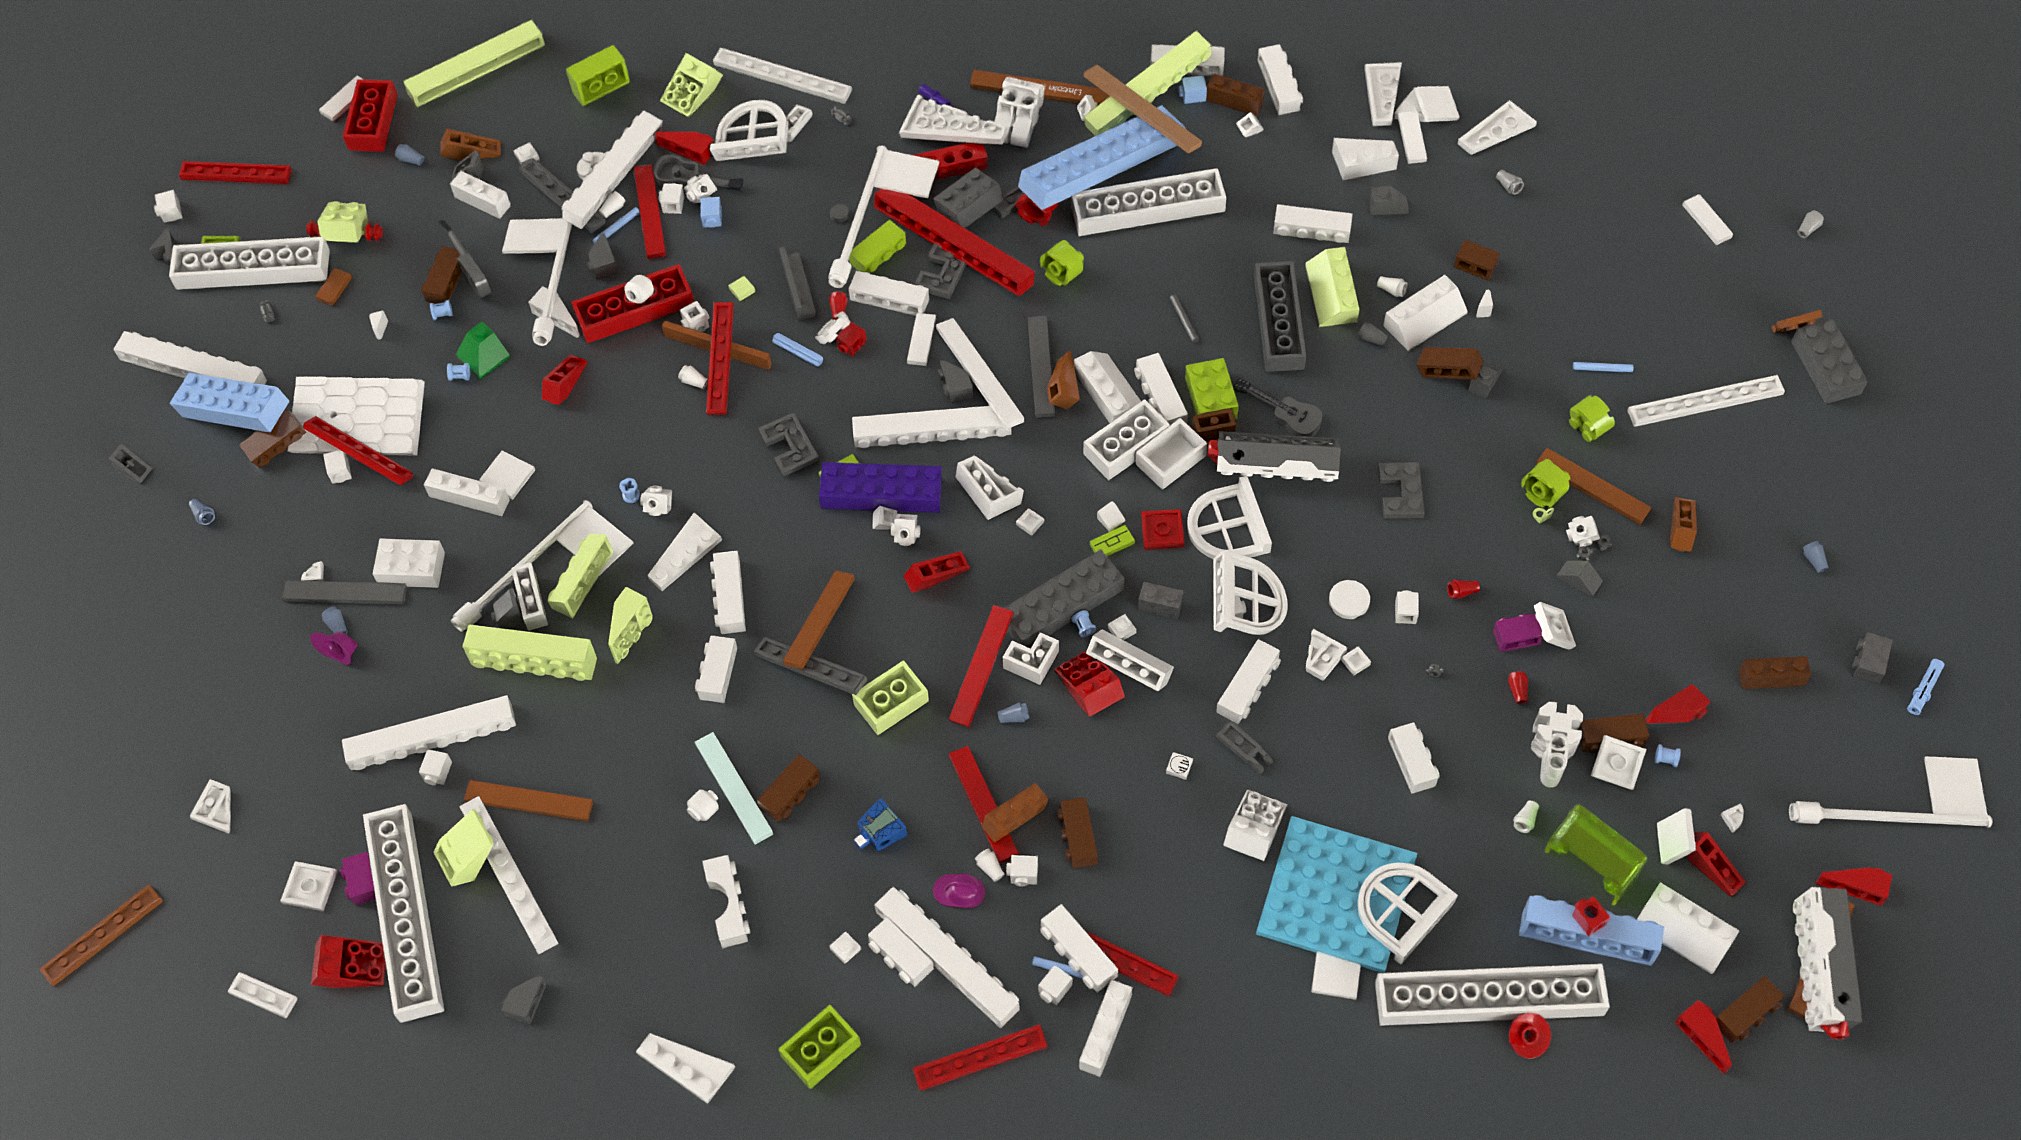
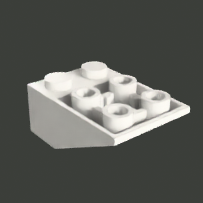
[1223,789,1287,861]

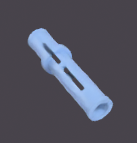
[1907,659,1945,715]

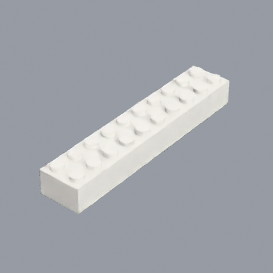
[363,804,444,1023]
[1375,964,1609,1025]

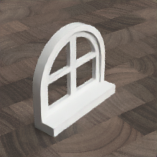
[710,100,788,161]
[1187,476,1272,559]
[1213,550,1288,635]
[1358,863,1458,965]

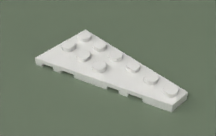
[899,95,1008,145]

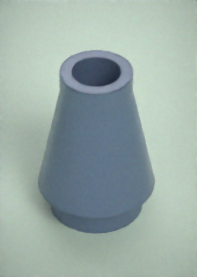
[395,144,424,166]
[189,498,215,525]
[1803,541,1829,573]
[322,607,348,634]
[998,702,1030,723]

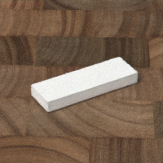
[319,76,364,122]
[1398,111,1427,164]
[1683,194,1733,245]
[907,313,936,366]
[228,972,298,1018]

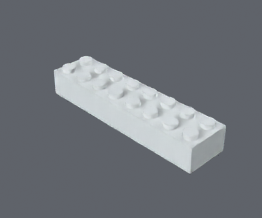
[1071,168,1226,236]
[169,237,330,289]

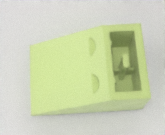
[660,54,723,117]
[608,587,653,664]
[434,809,494,887]

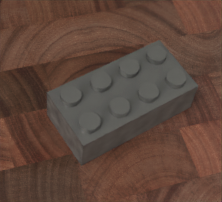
[1791,319,1868,404]

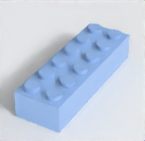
[170,373,289,432]
[1519,895,1664,966]

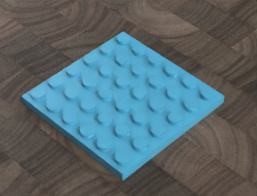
[1256,816,1417,973]

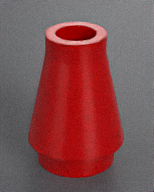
[829,292,848,320]
[1447,579,1480,600]
[1507,671,1528,704]

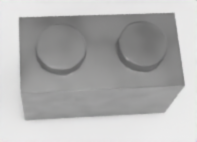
[1138,582,1184,620]
[1852,632,1893,684]

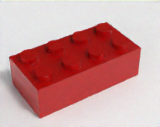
[343,79,398,152]

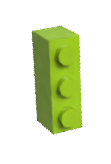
[849,220,906,273]

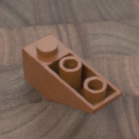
[1047,351,1080,409]

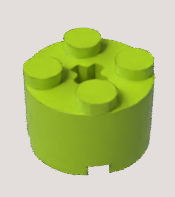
[1040,240,1084,286]
[1569,395,1615,443]
[1521,459,1570,508]

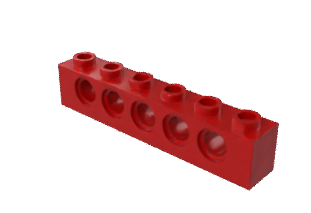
[880,142,988,189]

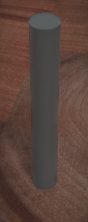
[1170,294,1199,343]

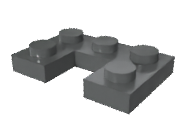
[914,243,967,299]
[758,413,819,477]
[1378,462,1424,519]

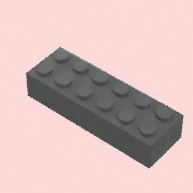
[1254,261,1306,372]
[1004,549,1125,648]

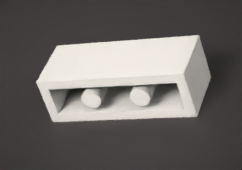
[450,171,511,219]
[511,562,548,631]
[695,636,737,703]
[1388,722,1439,793]
[868,917,934,987]

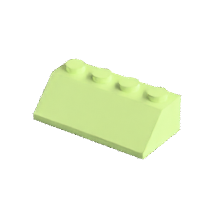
[1305,247,1359,327]
[548,534,614,619]

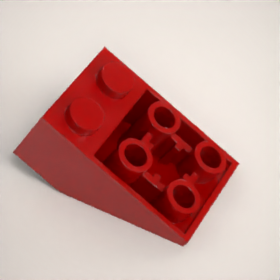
[1054,651,1125,717]
[311,935,386,988]

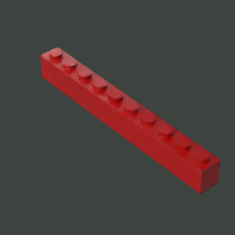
[874,188,1035,297]

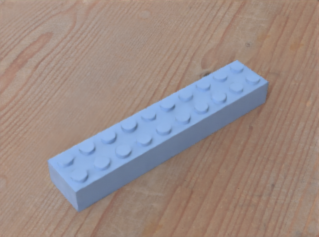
[1018,105,1186,210]

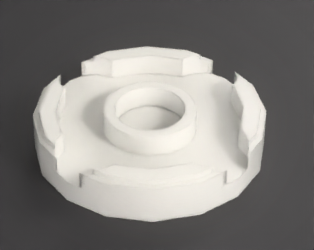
[1329,580,1370,619]

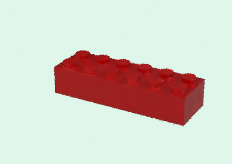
[571,264,694,344]

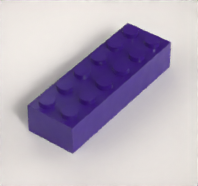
[819,462,942,513]

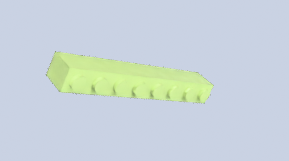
[403,20,545,107]
[1084,31,1211,136]

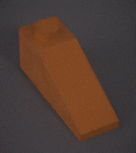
[440,129,501,160]
[1670,497,1697,552]

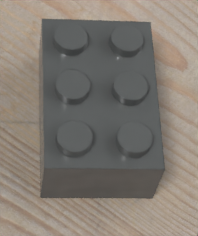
[933,168,1003,228]

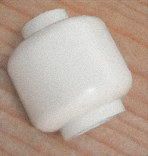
[625,275,654,304]
[687,790,719,822]

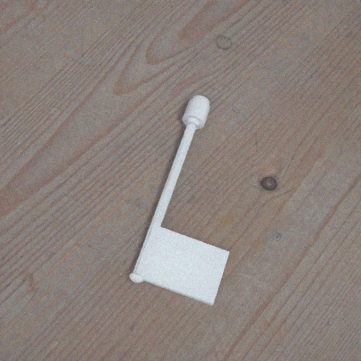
[828,146,939,288]
[502,219,572,346]
[451,500,633,632]
[1789,756,1992,828]

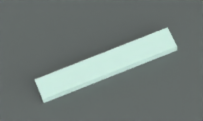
[695,732,773,845]

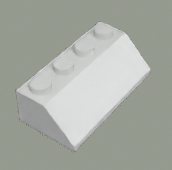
[1383,275,1467,351]
[1074,351,1141,423]
[1637,883,1739,974]

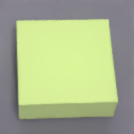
[728,276,755,301]

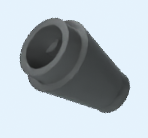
[1358,322,1388,346]

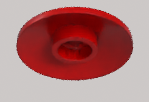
[1509,1013,1551,1058]

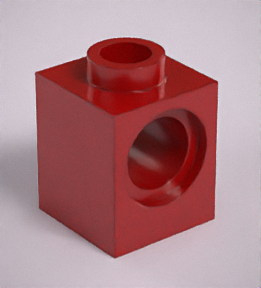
[836,321,867,357]
[1572,896,1611,937]

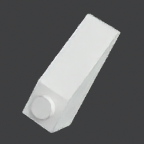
[529,286,580,338]

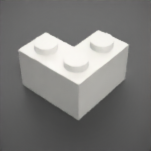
[1003,632,1059,685]

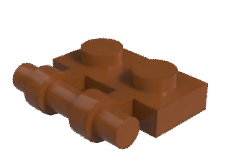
[1772,310,1823,333]

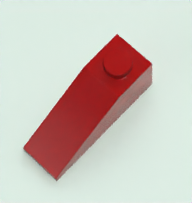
[655,132,714,165]
[542,355,587,405]
[903,551,970,593]
[1645,684,1711,723]
[1686,832,1746,897]
[1816,867,1892,906]
[1675,1000,1732,1074]

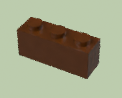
[1206,73,1265,116]
[421,246,463,304]
[1417,347,1484,380]
[239,409,307,468]
[1738,656,1811,689]
[1578,713,1649,753]
[757,754,820,823]
[1057,797,1098,869]
[1716,976,1785,1043]

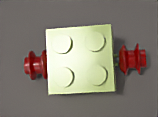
[306,201,383,242]

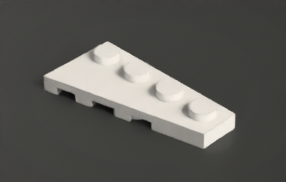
[1365,63,1401,126]
[1458,100,1537,155]
[648,513,722,591]
[636,1034,735,1104]

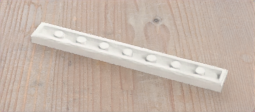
[713,48,852,104]
[936,318,1024,429]
[1627,375,1785,427]

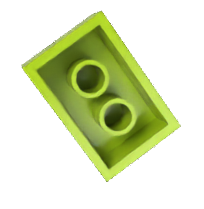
[566,45,630,106]
[1185,358,1239,419]
[778,1005,861,1089]

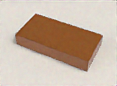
[315,268,352,306]

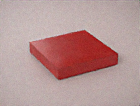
[1141,509,1184,550]

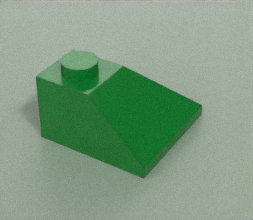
[456,321,510,379]

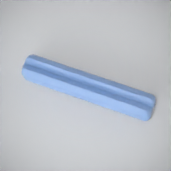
[772,333,823,367]

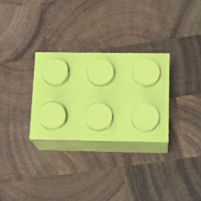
[852,660,929,735]

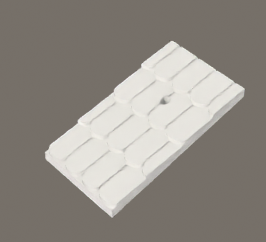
[288,377,425,456]

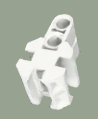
[994,77,1044,148]
[1531,702,1583,787]

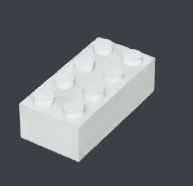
[1084,399,1170,480]

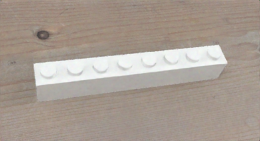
[562,111,662,229]
[113,331,267,385]
[852,406,1011,448]
[342,695,516,770]
[459,796,558,954]
[875,887,1019,1028]

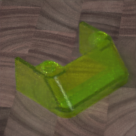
[1544,805,1647,906]

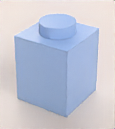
[1179,75,1207,104]
[701,197,722,228]

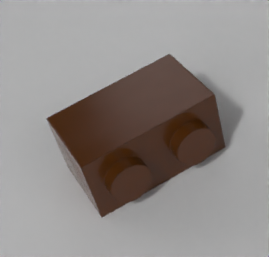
[1454,240,1500,281]
[1192,408,1236,443]

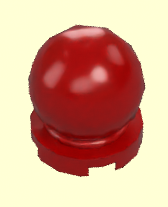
[1015,193,1059,226]

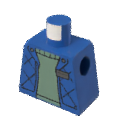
[853,798,907,851]

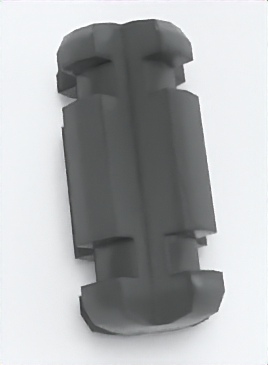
[831,106,852,125]
[259,300,275,323]

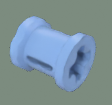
[430,300,453,320]
[447,363,470,381]
[619,478,640,503]
[1071,610,1096,638]
[1654,744,1681,767]

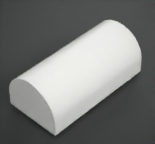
[776,105,812,142]

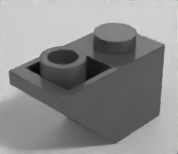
[938,360,973,403]

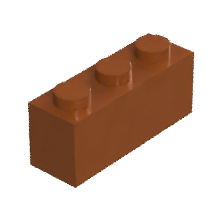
[982,783,1049,843]

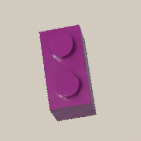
[1493,614,1543,652]
[340,851,376,905]

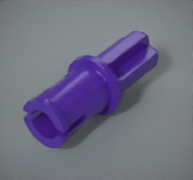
[918,84,951,106]

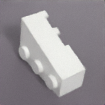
[1332,138,1399,181]
[956,455,1024,520]

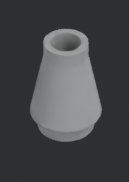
[1496,170,1524,195]
[1797,210,1824,239]

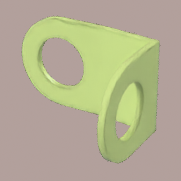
[1533,508,1554,524]

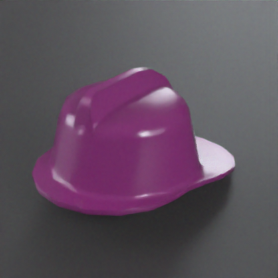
[310,632,358,665]
[933,873,985,908]

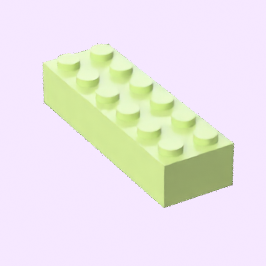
[462,625,597,681]

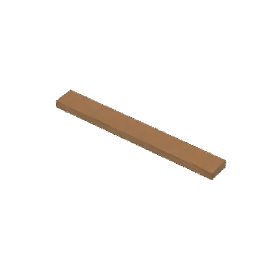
[1084,65,1202,153]

